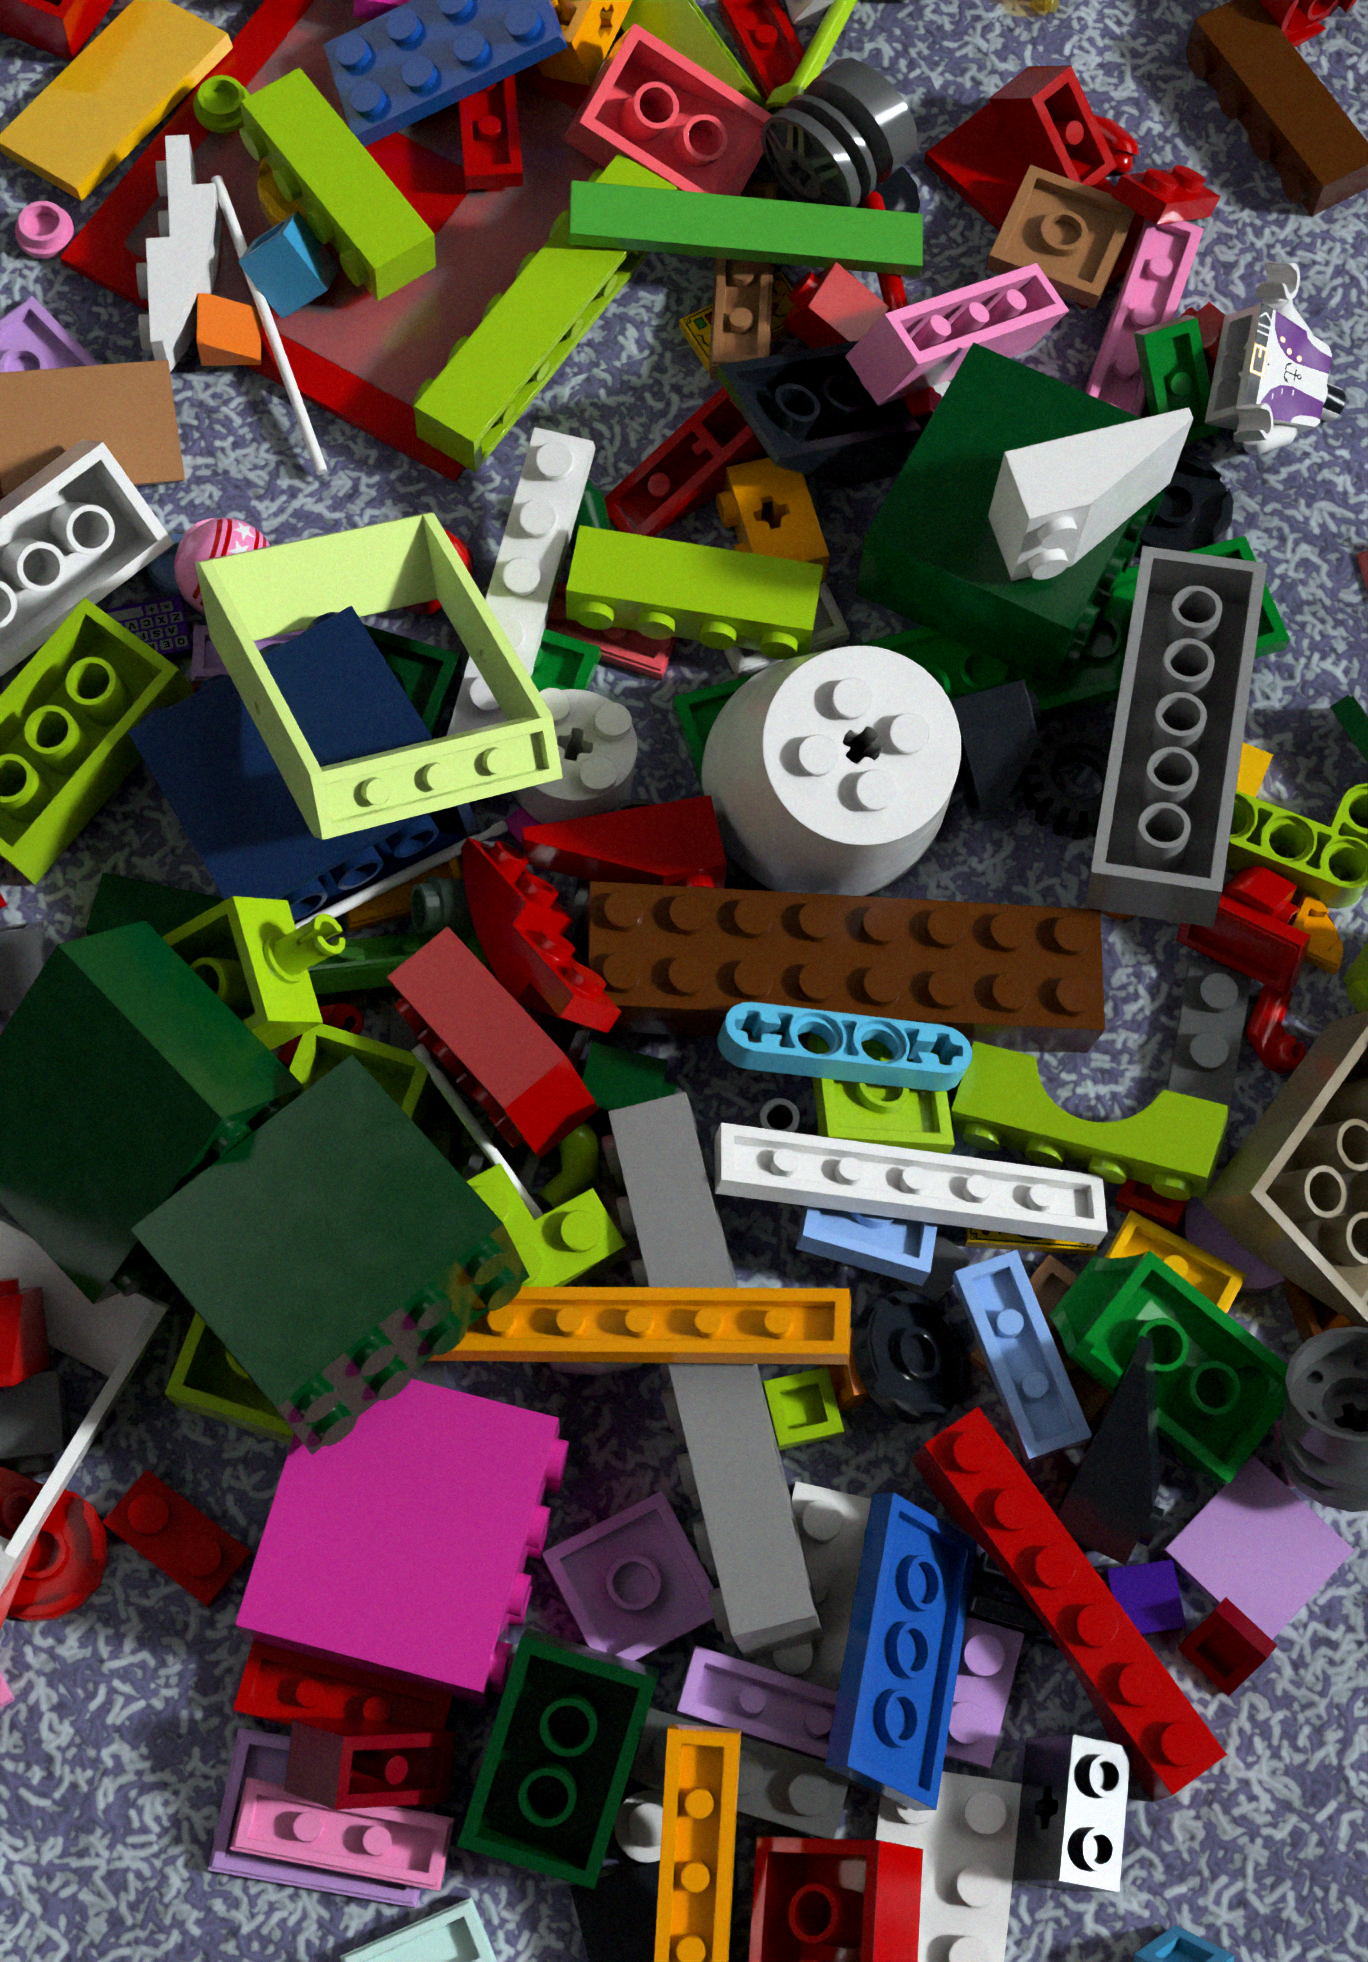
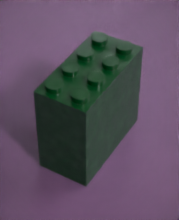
[855,342,1166,687]
[0,920,305,1305]
[131,1054,530,1455]

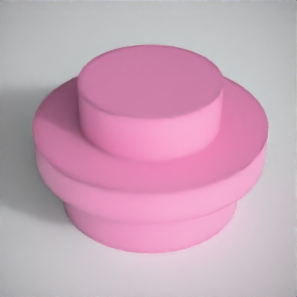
[15,201,75,259]

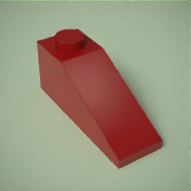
[604,386,769,537]
[522,795,727,889]

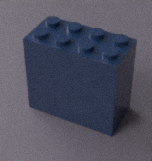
[127,605,480,923]

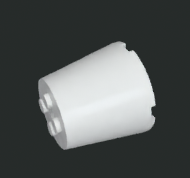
[701,646,961,896]

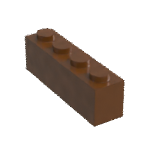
[1185,0,1368,217]

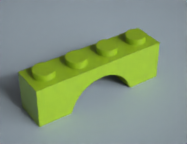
[951,1041,1228,1201]

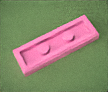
[230,1778,455,1892]

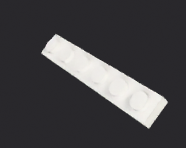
[447,427,596,736]
[714,1123,1108,1245]

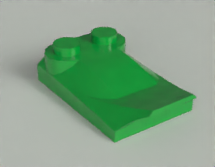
[1049,1250,1288,1486]

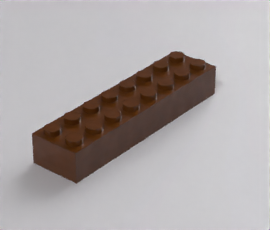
[581,881,1105,1053]

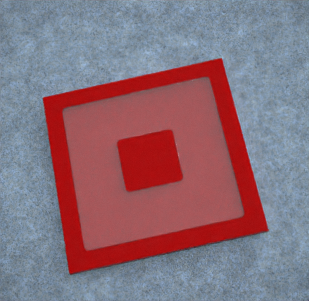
[60,0,606,483]

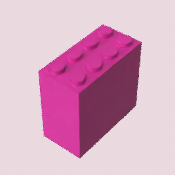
[235,1379,569,1708]

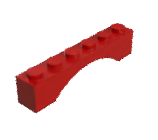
[910,1407,1227,1802]

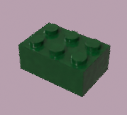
[457,1628,660,1889]

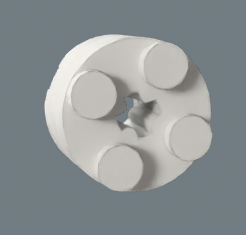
[512,688,637,824]

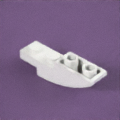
[136,135,222,372]

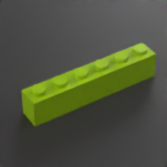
[412,153,677,473]

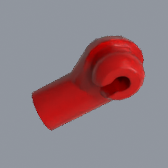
[1094,115,1139,174]
[1246,984,1306,1074]

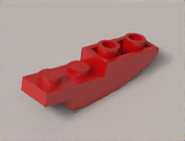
[461,837,622,1033]

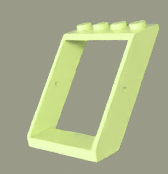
[195,512,563,840]

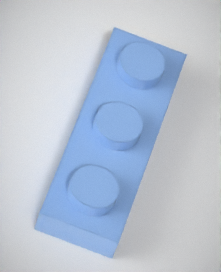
[952,1250,1092,1464]

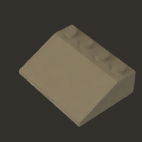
[1201,1011,1368,1328]

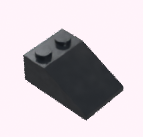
[715,340,922,486]

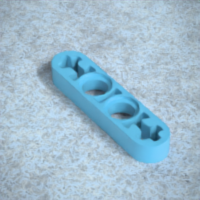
[717,1002,973,1091]

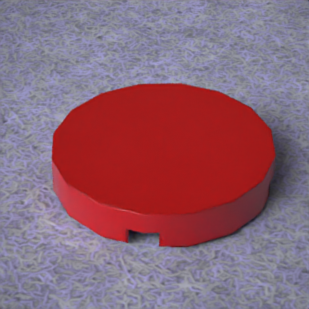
[7,1484,109,1623]

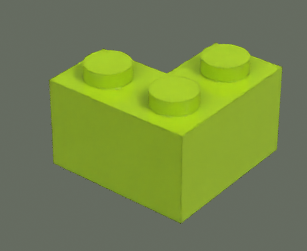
[466,1163,627,1287]

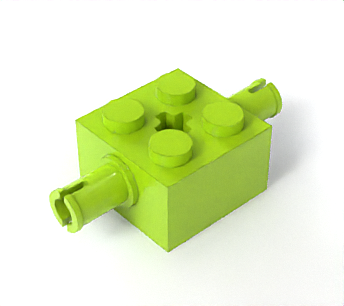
[162,896,346,1051]

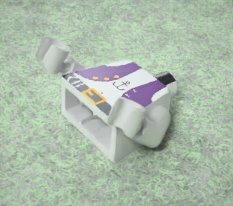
[1205,261,1346,455]

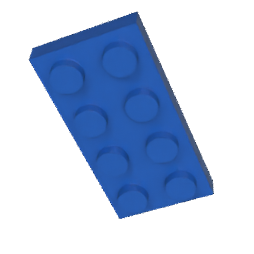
[323,0,568,147]
[825,1492,978,1811]

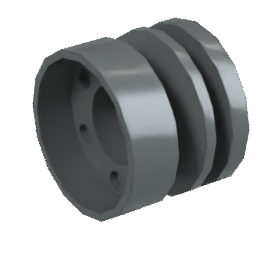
[761,58,918,207]
[1279,1326,1368,1512]

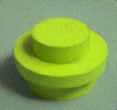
[193,75,250,133]

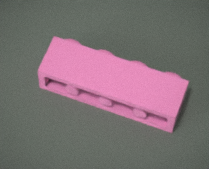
[845,263,1069,406]

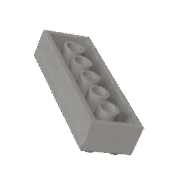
[1085,546,1267,927]

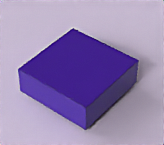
[1104,1559,1187,1636]

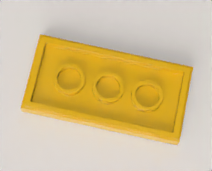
[0,0,233,201]

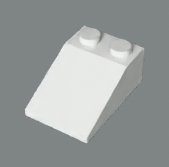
[988,407,1193,581]

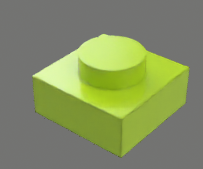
[762,1367,844,1451]

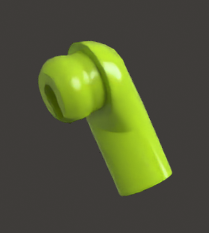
[536,1122,600,1210]

